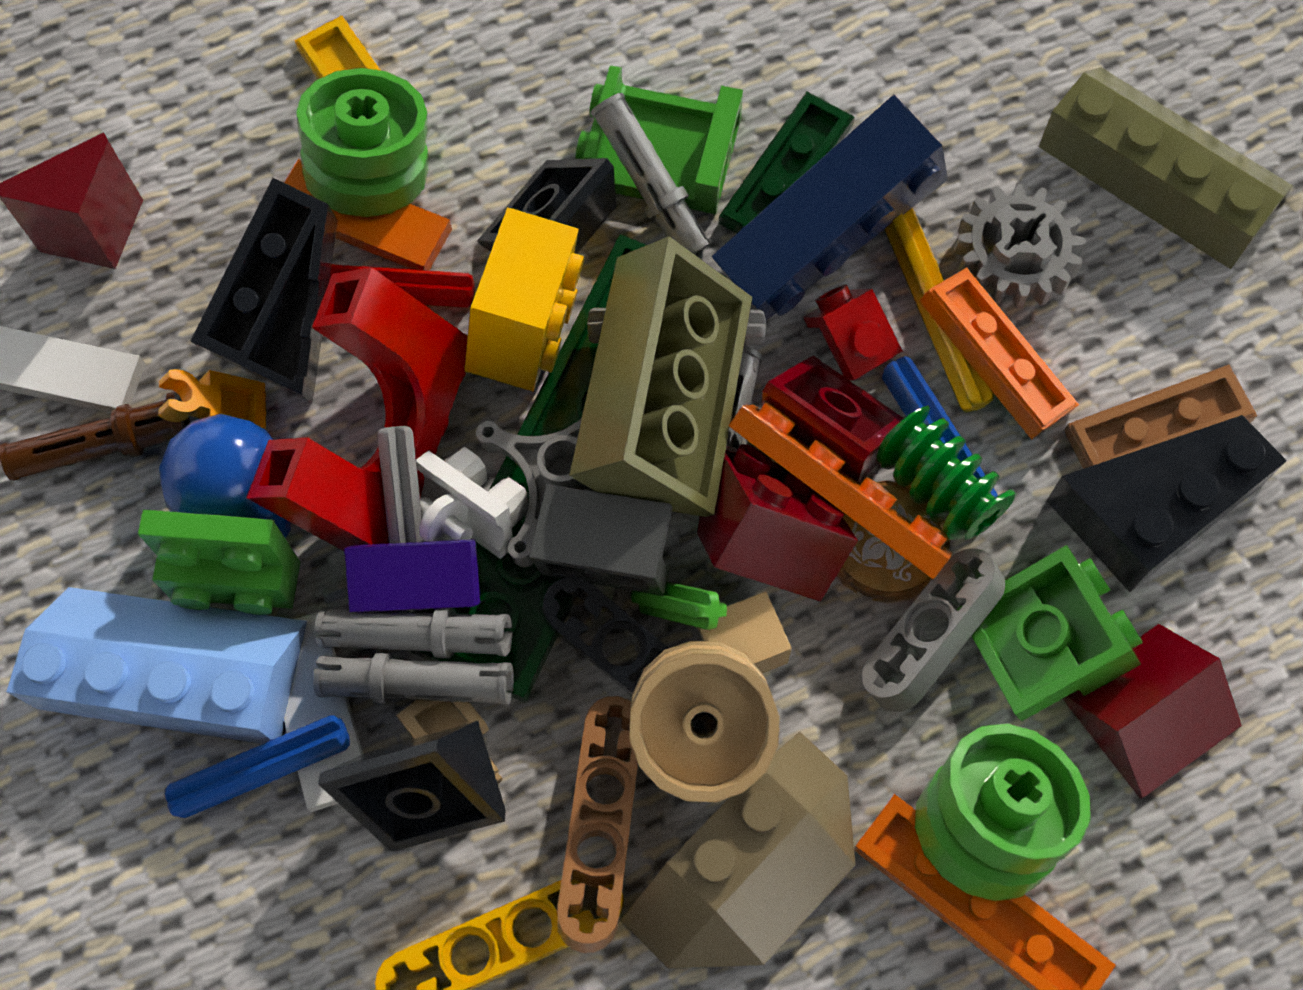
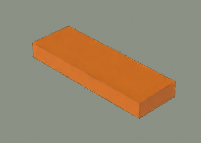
[284,159,452,270]
[919,267,1079,440]

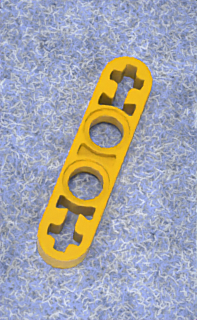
[375,880,624,990]

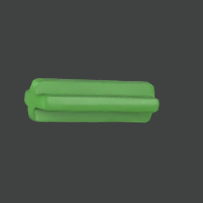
[631,581,727,630]

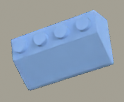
[6,587,307,744]

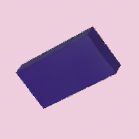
[344,539,480,612]

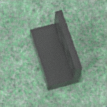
[529,484,673,596]

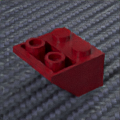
[697,444,858,602]

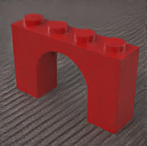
[246,267,468,551]

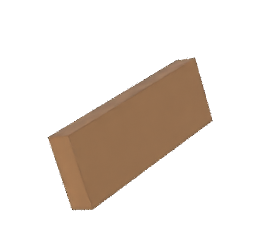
[1064,365,1258,469]

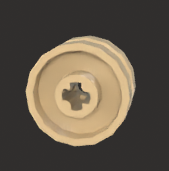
[629,640,780,802]

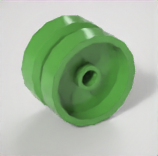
[296,68,428,217]
[915,723,1091,901]

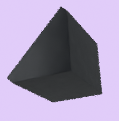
[477,158,616,254]
[318,720,506,851]

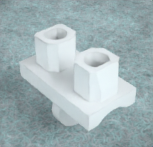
[416,447,528,559]

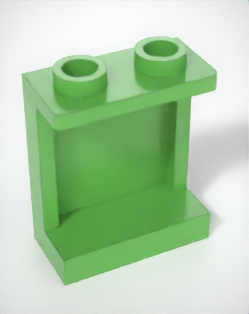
[575,65,743,215]

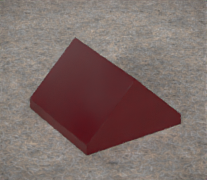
[0,132,143,269]
[760,355,904,484]
[1063,624,1242,799]

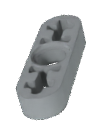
[862,548,1005,712]

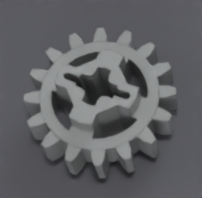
[954,184,1086,309]

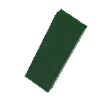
[718,91,855,233]

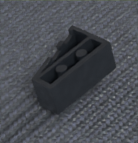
[190,178,338,402]
[1046,415,1287,592]

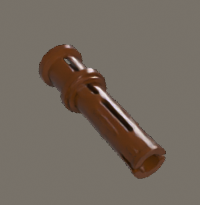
[0,391,191,481]

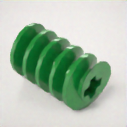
[876,405,1017,541]

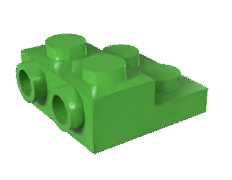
[138,510,301,615]
[956,545,1143,721]

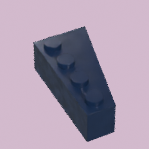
[711,94,948,321]

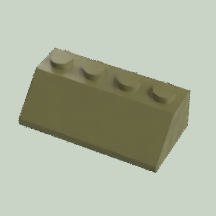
[1038,67,1293,269]
[569,236,752,517]

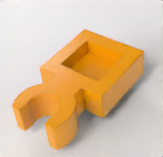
[158,369,266,430]

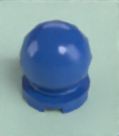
[159,414,291,538]

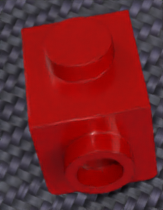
[803,284,903,380]

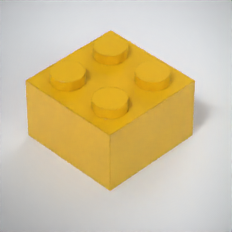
[465,207,584,392]

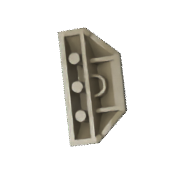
[620,732,855,969]

